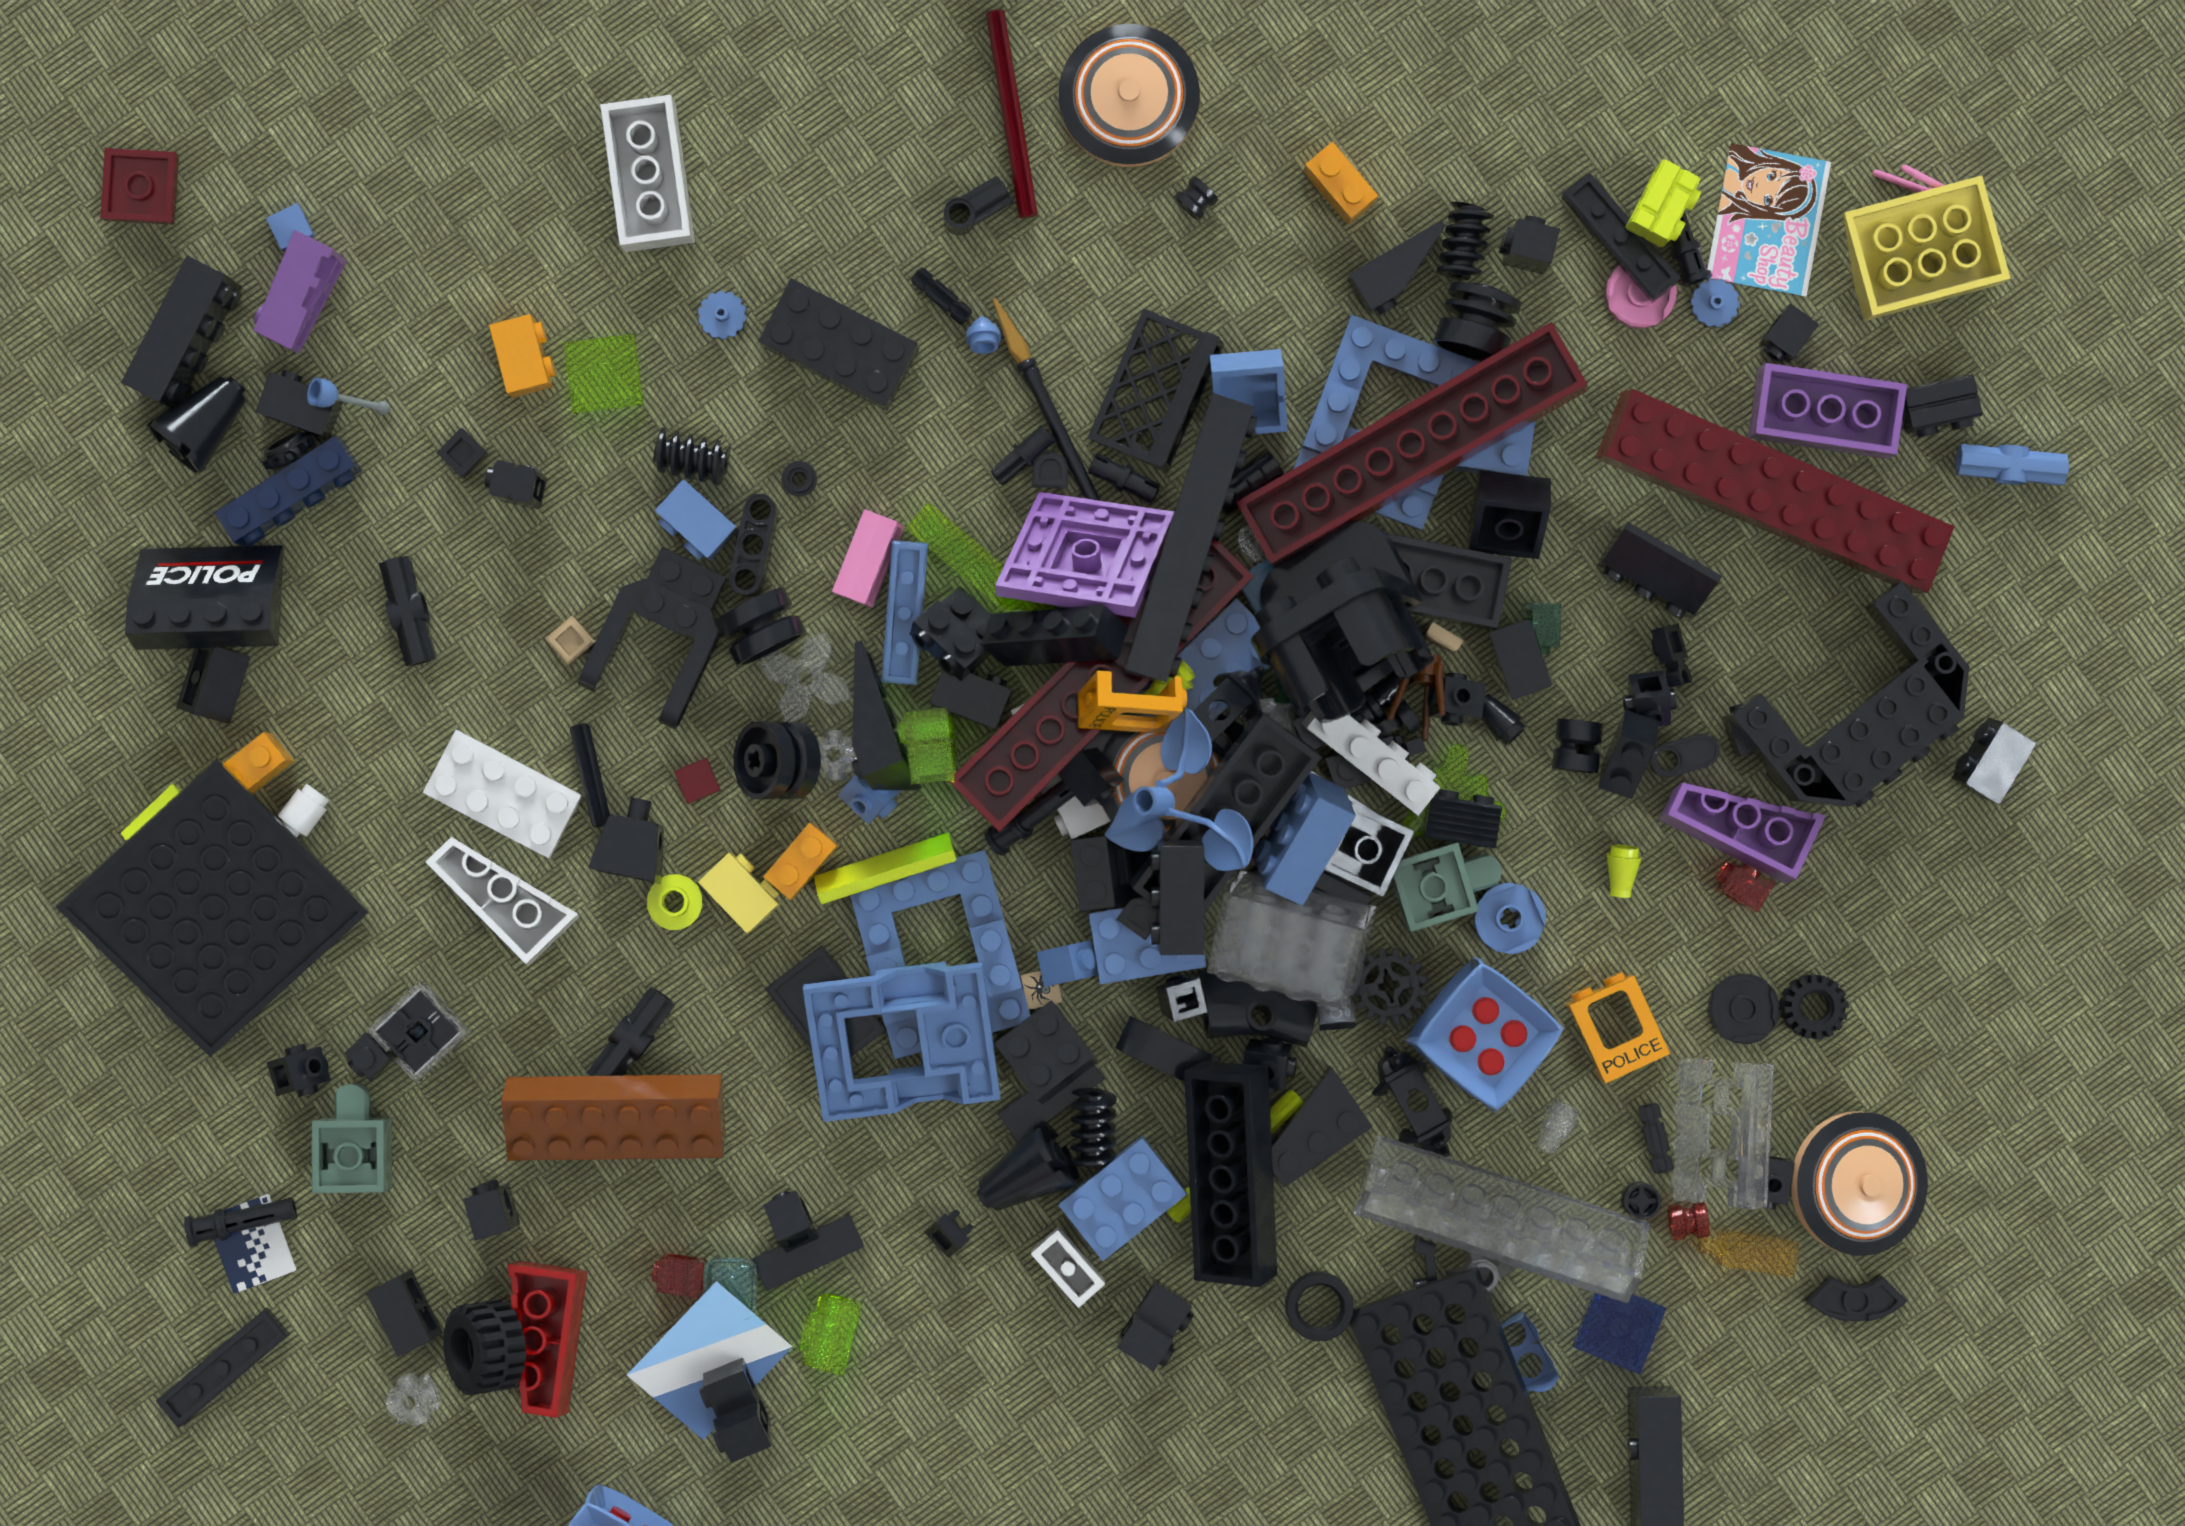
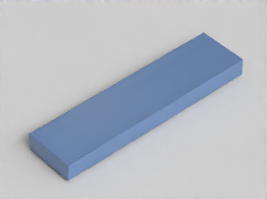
[881,540,929,685]

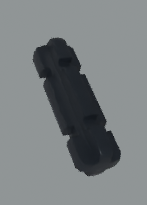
[911,267,972,325]
[1638,1103,1674,1173]

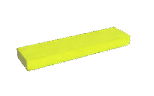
[814,832,957,904]

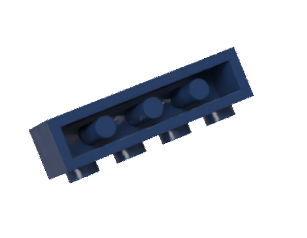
[214,436,363,546]

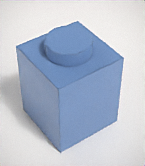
[1037,940,1099,987]

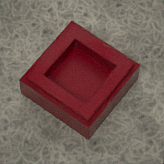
[674,758,721,804]

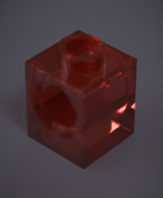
[652,1253,708,1299]

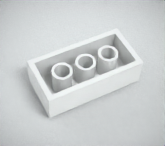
[600,95,695,252]

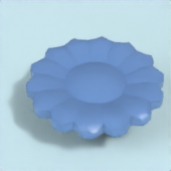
[1690,278,1740,328]
[698,290,747,340]

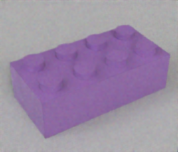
[1748,363,1907,459]

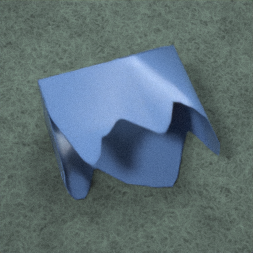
[1500,1311,1559,1392]

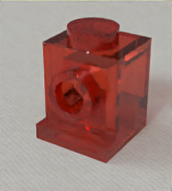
[1716,862,1776,912]

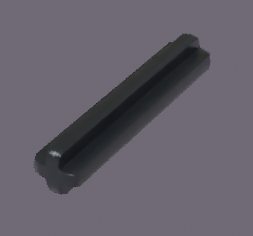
[570,723,610,828]

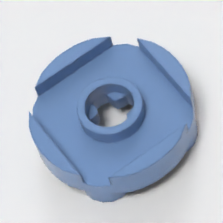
[1473,883,1546,954]

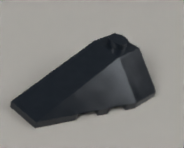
[852,640,922,791]

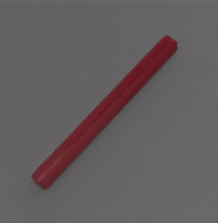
[986,9,1038,219]

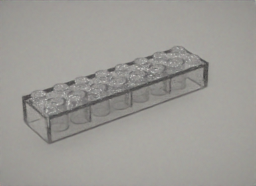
[1354,1135,1651,1303]

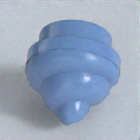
[966,316,1001,354]

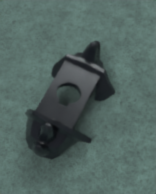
[1193,665,1265,757]
[1372,1046,1453,1158]

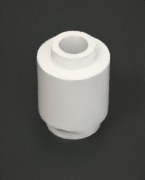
[277,783,330,837]

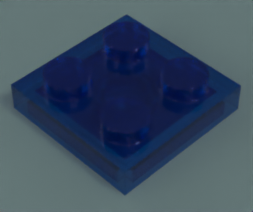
[1572,1280,1667,1374]

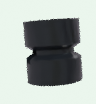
[1552,719,1603,773]

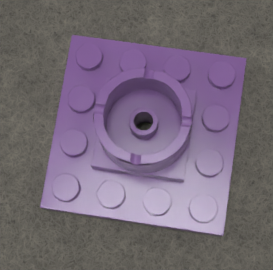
[995,492,1174,618]

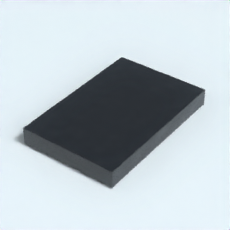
[765,945,887,1057]

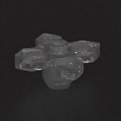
[760,633,852,722]

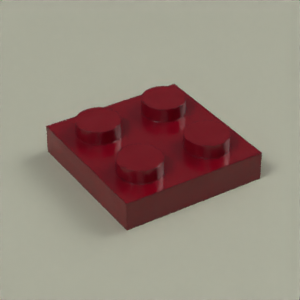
[100,148,179,225]

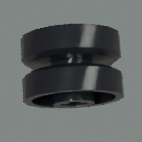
[714,587,807,667]
[733,721,821,799]

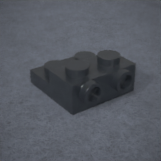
[909,586,991,681]

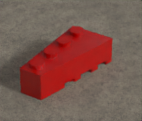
[507,1260,588,1418]

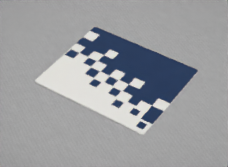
[214,1194,296,1293]

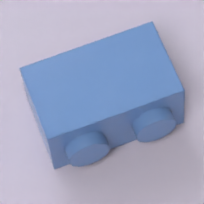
[655,479,739,561]

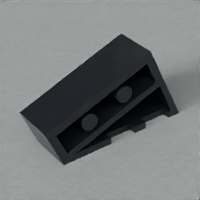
[1272,1065,1373,1188]

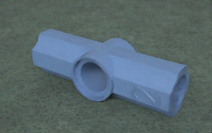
[1955,444,2069,486]

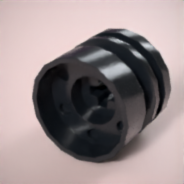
[1433,281,1522,361]

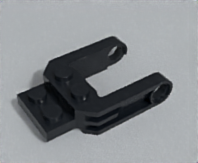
[578,548,727,730]

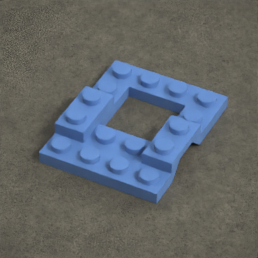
[1294,315,1480,531]
[850,850,1031,1059]
[803,961,1001,1122]

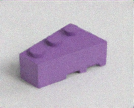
[253,229,347,354]

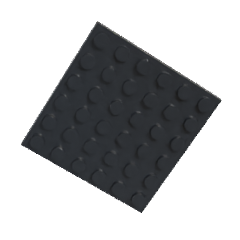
[56,758,369,1057]

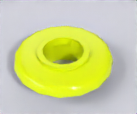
[647,874,702,930]

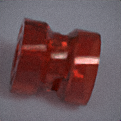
[1667,1202,1710,1241]

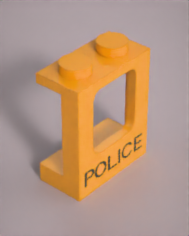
[1078,671,1187,734]
[1565,972,1670,1084]

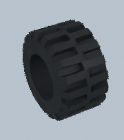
[443,1299,526,1396]

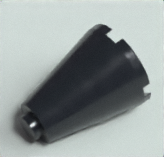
[146,376,246,474]
[977,1121,1079,1211]

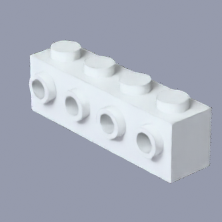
[1302,711,1441,816]

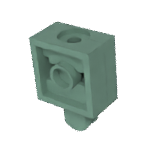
[1391,842,1502,932]
[312,1083,392,1193]

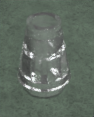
[1535,1099,1579,1155]

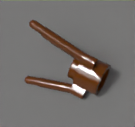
[1387,654,1446,742]

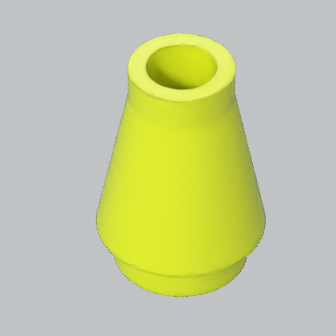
[1606,844,1642,898]

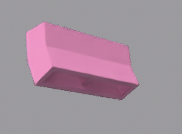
[832,509,905,608]

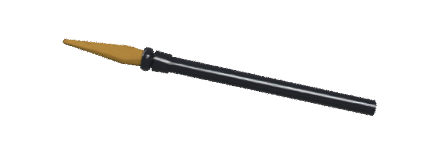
[993,298,1101,501]

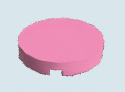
[1605,265,1677,329]

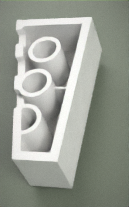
[426,837,579,966]

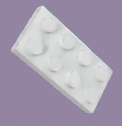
[423,730,583,858]

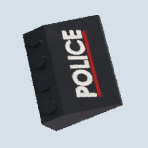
[125,545,284,650]

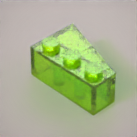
[898,707,957,785]

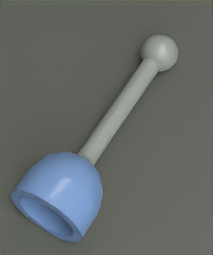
[307,377,390,415]

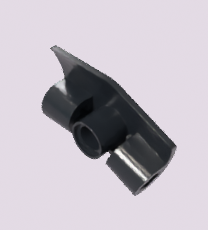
[1199,965,1317,1048]

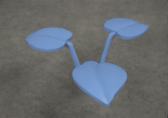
[1105,708,1253,871]

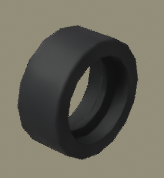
[1285,1271,1353,1341]

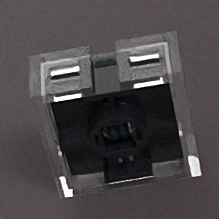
[367,981,472,1083]

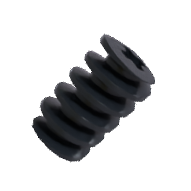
[1436,202,1494,280]
[653,427,731,486]
[1070,1088,1117,1167]

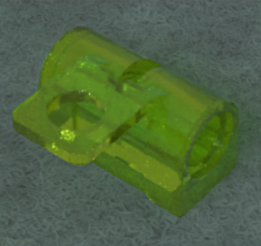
[798,1293,863,1376]

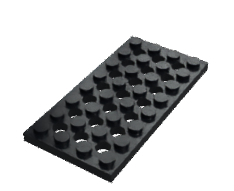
[1350,1266,1581,1526]

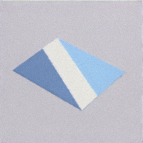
[627,1281,793,1440]

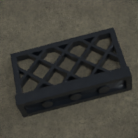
[1088,309,1224,473]

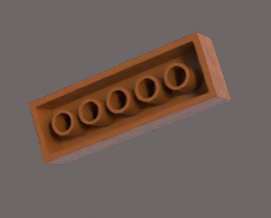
[501,1074,726,1161]

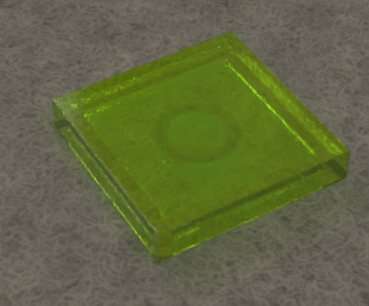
[564,333,644,414]

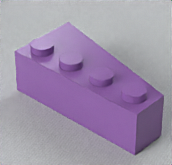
[1659,783,1826,884]

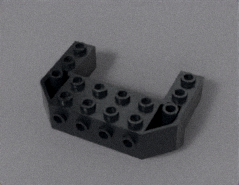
[1726,582,1970,808]

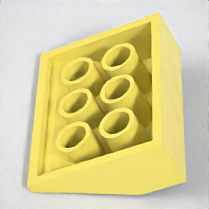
[1843,175,2011,321]

